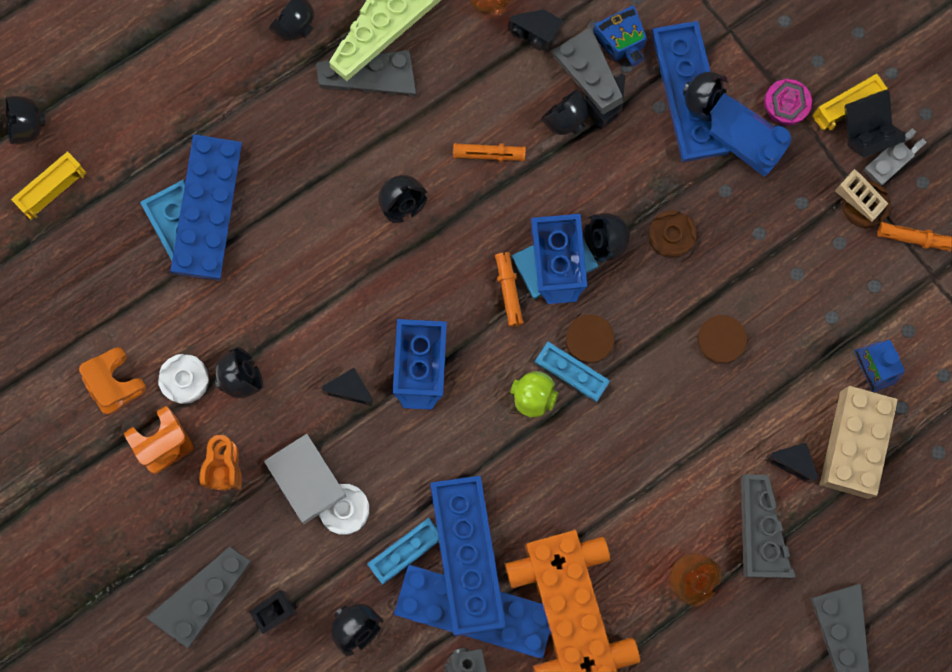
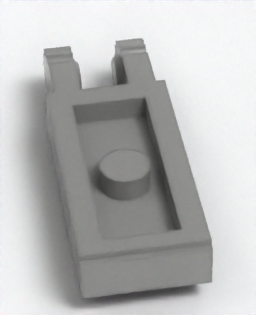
[863,128,927,186]

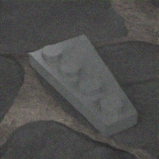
[552,27,623,115]
[316,50,416,97]
[741,474,796,578]
[147,547,251,648]
[810,584,869,672]

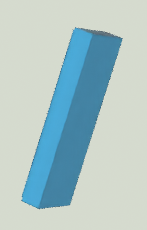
[534,341,610,403]
[367,518,439,585]

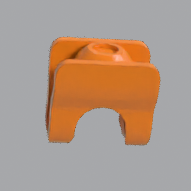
[79,347,146,415]
[124,406,194,474]
[200,435,242,490]

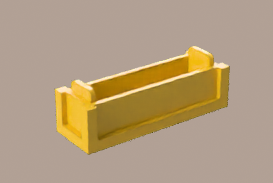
[813,74,888,131]
[11,152,86,220]

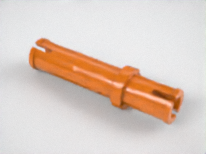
[453,143,526,162]
[877,222,952,252]
[495,252,524,327]

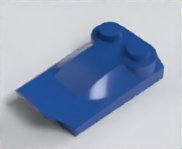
[708,93,791,177]
[531,214,587,304]
[393,319,447,410]

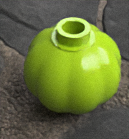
[510,371,558,417]

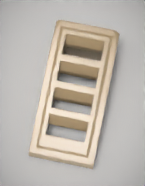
[835,169,888,222]

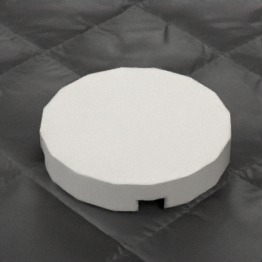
[158,354,209,404]
[319,484,369,535]

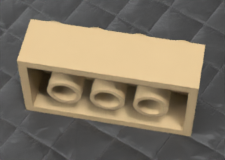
[819,386,898,499]

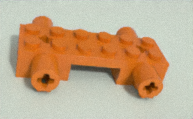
[505,530,640,672]

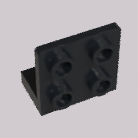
[844,90,906,157]

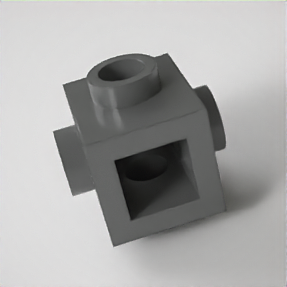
[445,648,486,672]

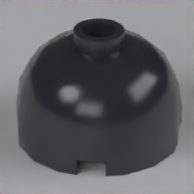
[269,0,314,41]
[683,72,728,122]
[541,89,589,135]
[6,96,45,145]
[378,175,428,223]
[585,213,630,263]
[215,347,263,399]
[331,604,384,656]

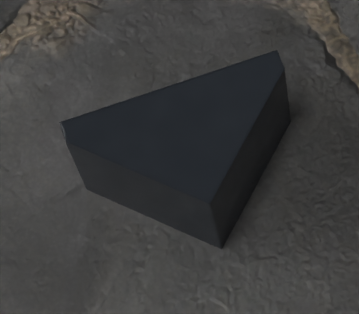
[322,368,373,406]
[765,443,818,484]
[250,590,298,634]

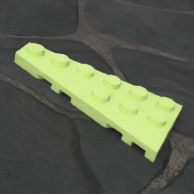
[329,0,441,81]

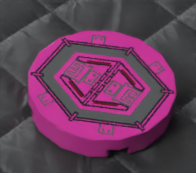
[764,79,812,126]

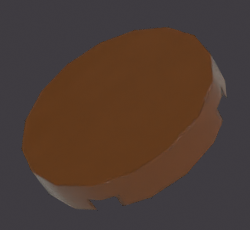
[842,181,891,228]
[648,210,697,258]
[565,314,615,364]
[697,315,747,364]

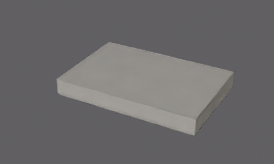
[264,434,347,524]

